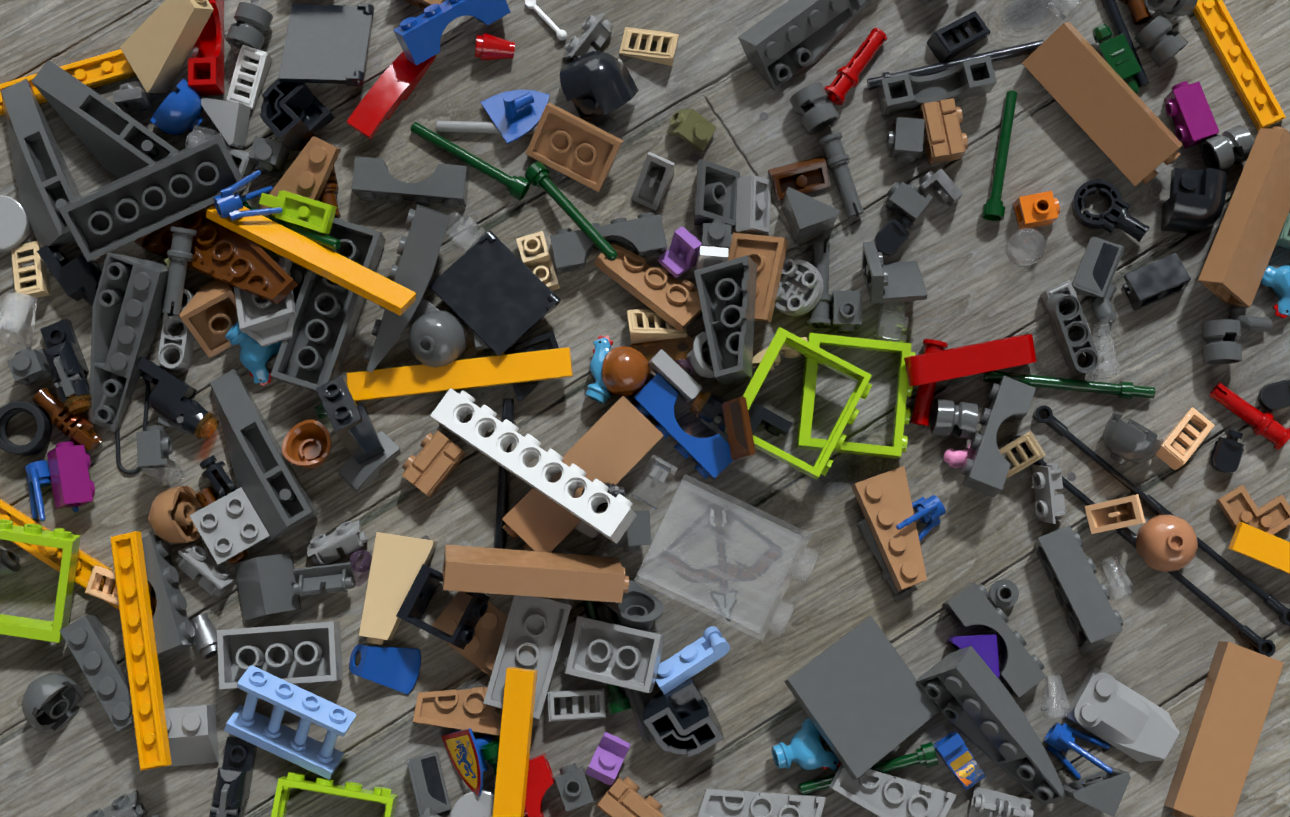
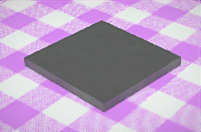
[784,616,939,780]

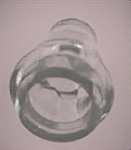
[1100,556,1134,601]
[1041,675,1071,719]

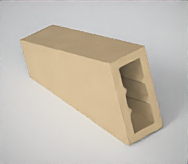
[120,0,214,93]
[359,532,437,645]

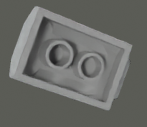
[233,246,296,347]
[559,616,663,693]
[1063,667,1180,763]

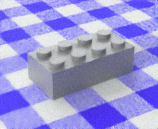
[217,621,343,689]

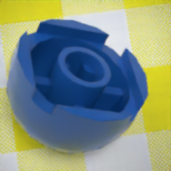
[149,79,204,135]

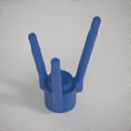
[213,170,283,221]
[25,460,79,522]
[896,495,946,541]
[1044,722,1113,780]

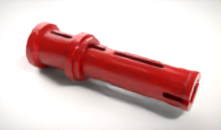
[824,28,887,105]
[910,339,948,426]
[1209,382,1290,450]

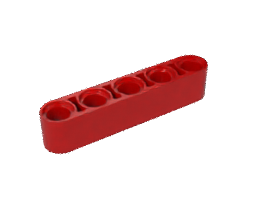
[904,334,1037,386]

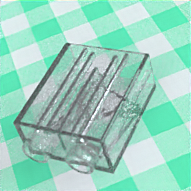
[634,474,819,641]

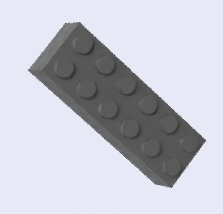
[59,133,247,262]
[270,218,386,393]

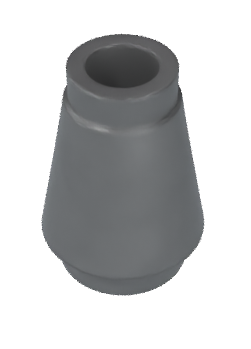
[190,614,218,659]

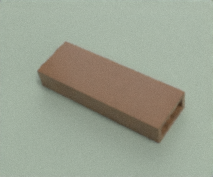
[1022,22,1183,186]
[1198,127,1290,307]
[502,396,664,552]
[443,544,629,603]
[1164,641,1284,817]

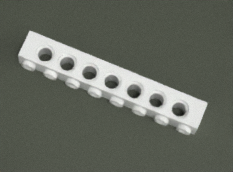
[430,388,637,544]

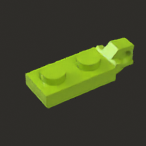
[259,190,337,234]

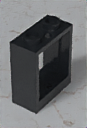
[396,564,490,650]

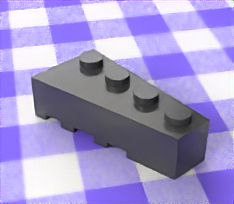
[694,255,757,386]
[1034,525,1123,655]

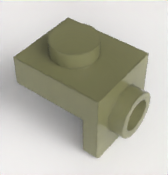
[667,109,717,151]

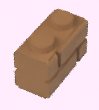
[918,98,968,164]
[402,430,467,498]
[596,776,664,817]

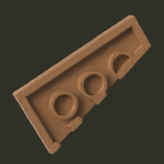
[258,136,341,209]
[594,243,702,332]
[852,466,927,592]
[413,687,502,737]

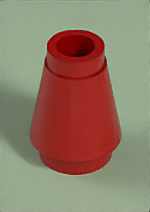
[474,33,515,61]

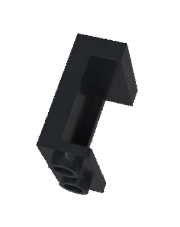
[316,376,385,464]

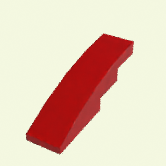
[346,52,436,139]

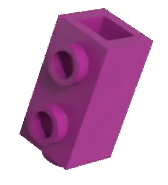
[1164,81,1220,149]
[47,442,95,509]

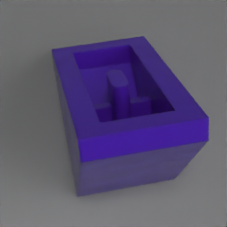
[946,634,1000,678]

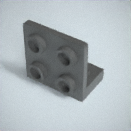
[861,241,927,304]

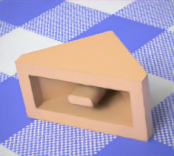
[1084,494,1146,534]

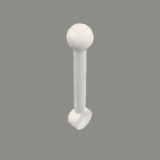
[525,0,567,40]

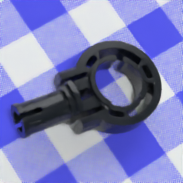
[1072,179,1150,242]

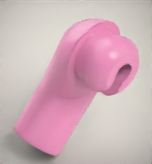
[943,441,974,468]

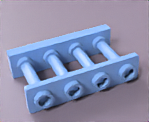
[224,666,356,780]

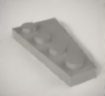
[829,763,957,817]
[697,788,826,817]

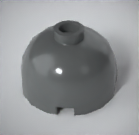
[408,310,467,368]
[1103,412,1164,465]
[21,673,84,733]

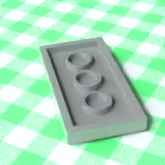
[483,595,572,719]

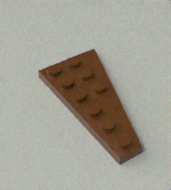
[134,203,298,305]

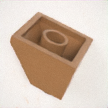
[179,279,238,358]

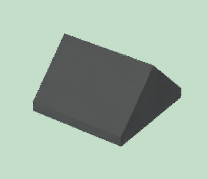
[694,159,740,227]
[781,187,840,242]
[234,553,302,621]
[1063,767,1131,817]

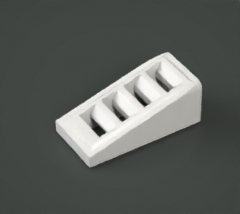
[226,45,272,110]

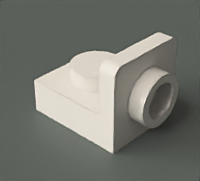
[696,246,728,270]

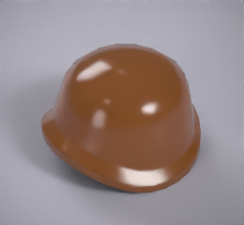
[602,346,650,396]
[282,420,331,469]

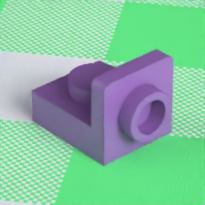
[585,732,631,786]

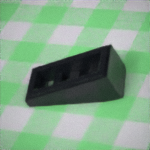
[927,11,991,63]

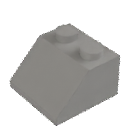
[164,703,219,767]

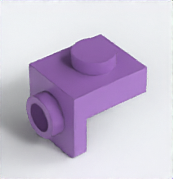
[658,226,702,277]

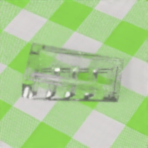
[1091,318,1120,381]

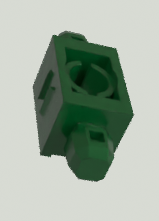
[1093,24,1142,94]

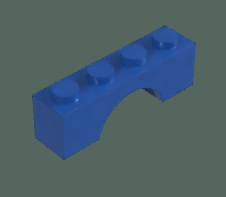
[393,0,511,65]
[634,373,734,481]

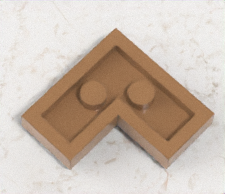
[1215,485,1290,535]

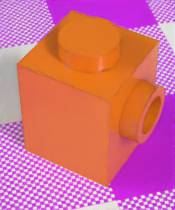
[1013,191,1060,230]

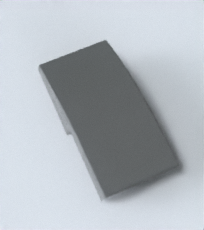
[339,431,401,493]

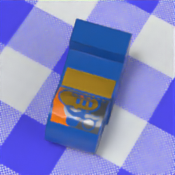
[933,731,986,791]

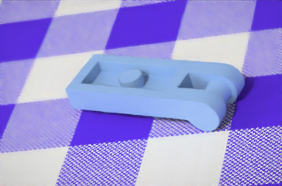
[656,626,730,695]

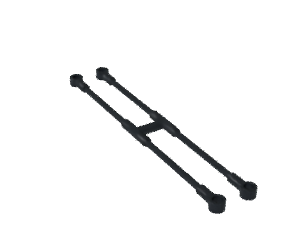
[1009,405,1290,657]

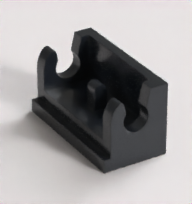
[1122,253,1191,311]

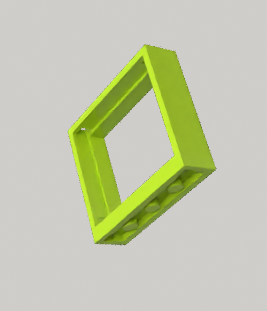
[724,327,872,480]
[796,333,915,459]
[0,519,81,643]
[271,772,398,817]

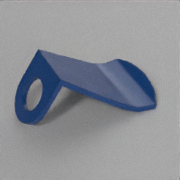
[349,644,421,694]

